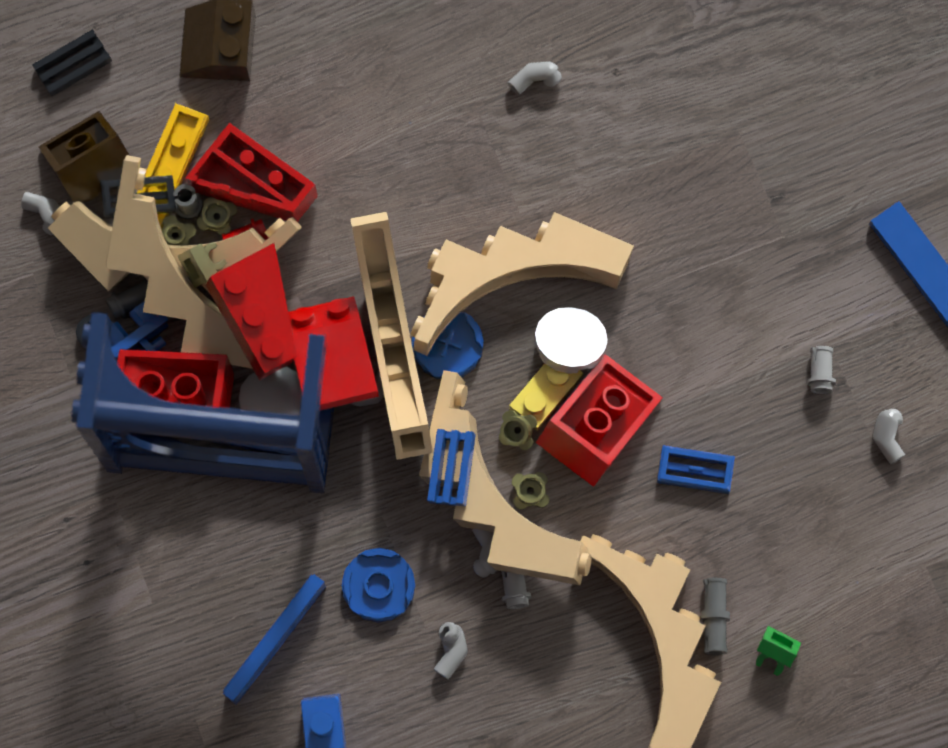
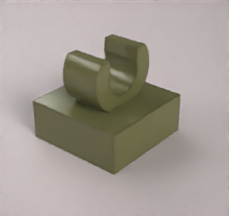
[177,242,227,288]

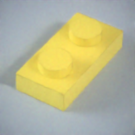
[509,364,583,431]

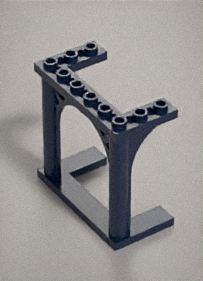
[71,313,334,494]

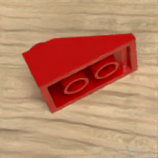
[288,296,379,411]
[117,349,234,408]
[536,354,663,487]

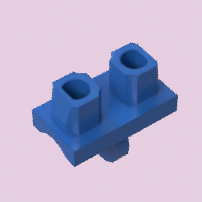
[110,301,169,362]

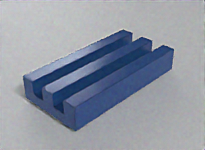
[427,429,476,507]
[657,445,735,494]

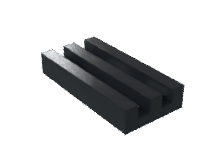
[32,29,112,97]
[100,175,177,218]

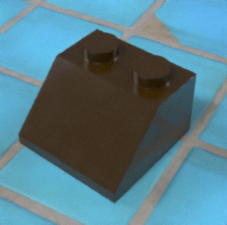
[179,0,256,81]
[38,111,130,203]

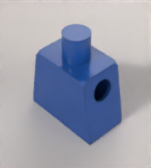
[301,693,346,748]

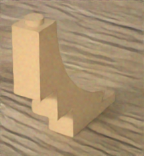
[105,155,253,369]
[48,201,302,293]
[419,370,591,586]

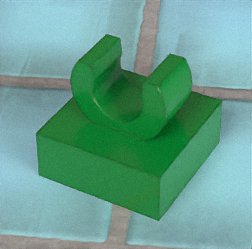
[756,626,801,676]

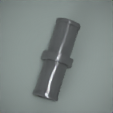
[701,578,730,655]

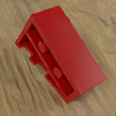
[185,123,318,222]
[206,243,297,381]

